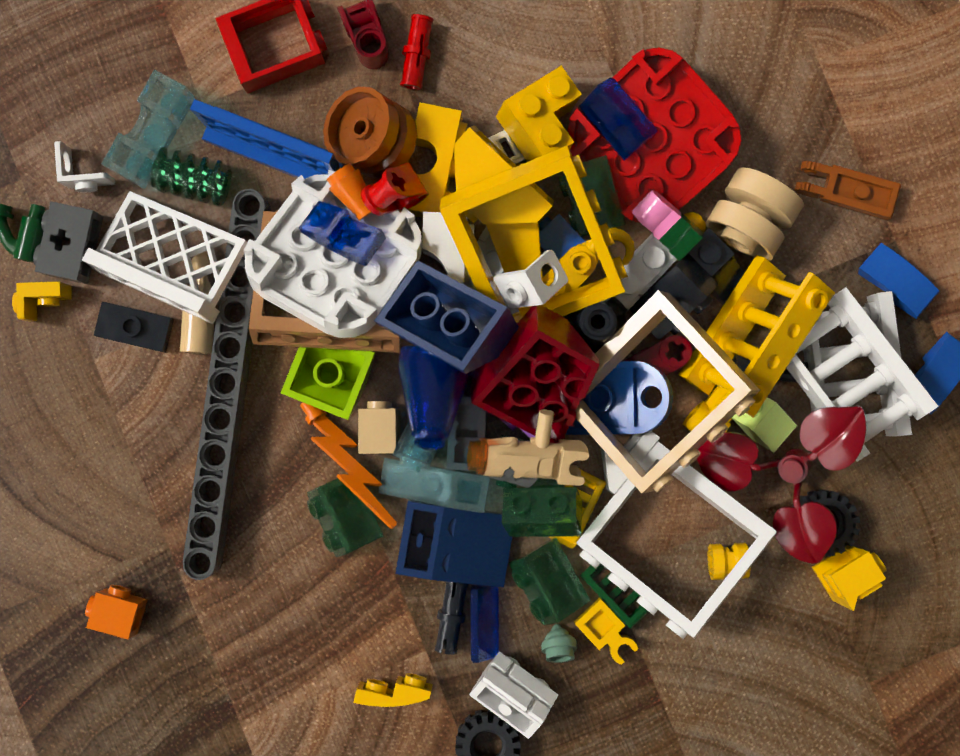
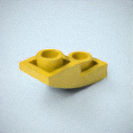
[353,673,433,707]

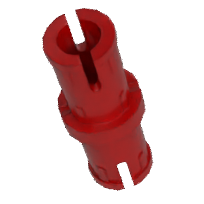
[400,14,434,90]

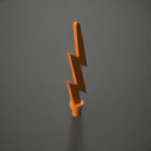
[300,403,397,529]

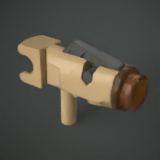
[467,409,589,488]

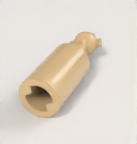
[180,251,216,354]

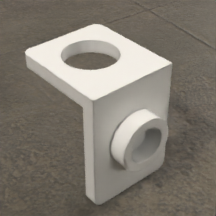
[54,141,115,192]
[493,250,568,309]

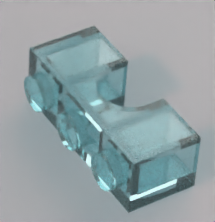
[101,69,195,190]

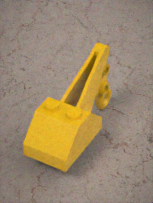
[454,125,635,311]

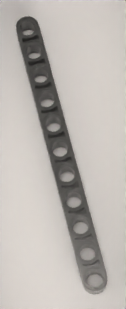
[183,189,271,580]

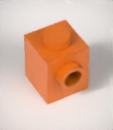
[85,585,148,639]

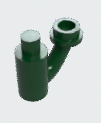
[0,204,46,263]

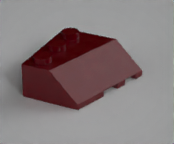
[471,305,600,443]

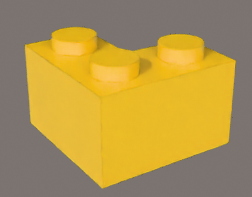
[496,65,582,162]

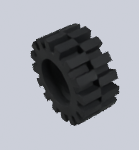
[792,490,860,556]
[455,709,521,756]

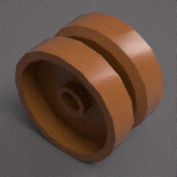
[323,86,417,179]

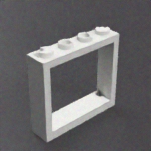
[576,441,777,639]

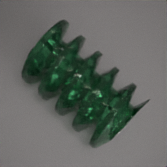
[151,146,232,207]

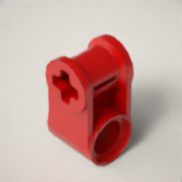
[361,163,429,216]

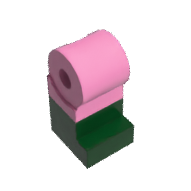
[632,190,703,261]

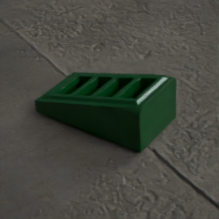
[580,551,650,630]

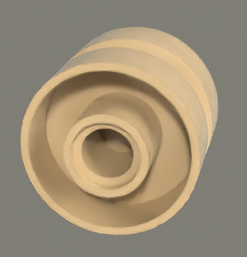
[706,167,804,261]

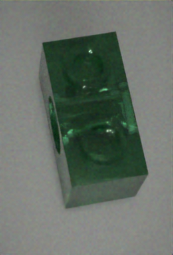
[502,487,582,537]

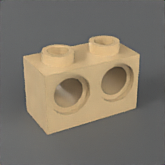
[358,401,401,454]

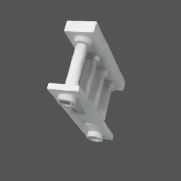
[786,287,939,462]
[803,291,912,436]

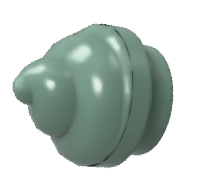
[541,624,577,663]

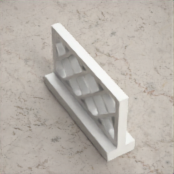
[82,191,247,324]

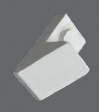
[601,431,660,494]

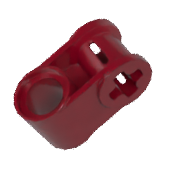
[337,0,389,69]
[624,335,692,376]

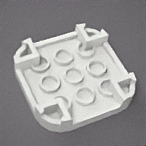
[244,170,422,338]

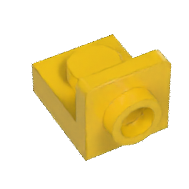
[12,282,72,322]

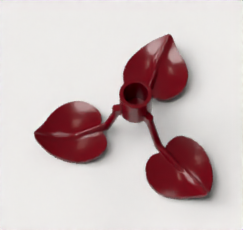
[697,406,866,564]

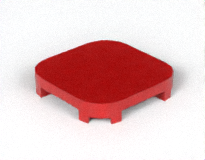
[567,47,742,223]

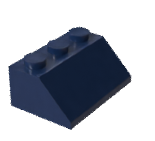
[374,260,519,374]

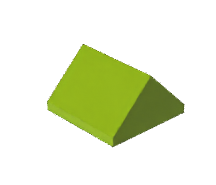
[281,347,375,420]

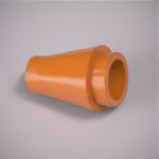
[326,163,372,221]

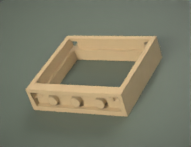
[576,290,760,494]

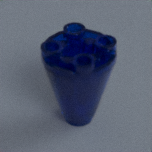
[398,346,472,450]

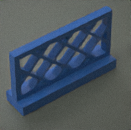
[190,99,345,179]

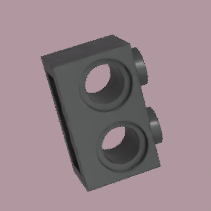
[446,396,488,471]

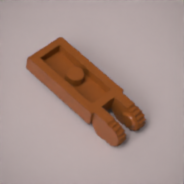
[794,161,901,220]

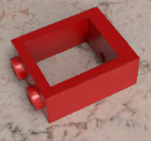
[215,0,328,94]

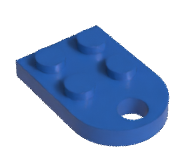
[566,361,673,435]

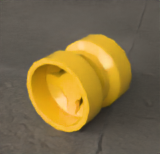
[707,543,751,580]

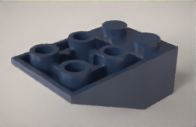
[395,498,516,587]

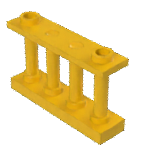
[678,255,835,418]

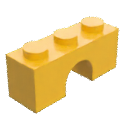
[399,102,468,218]

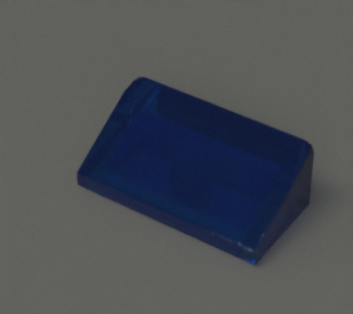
[578,78,657,161]
[471,585,499,663]

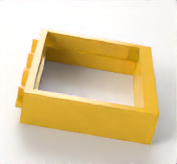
[439,145,628,323]

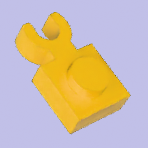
[574,597,638,665]

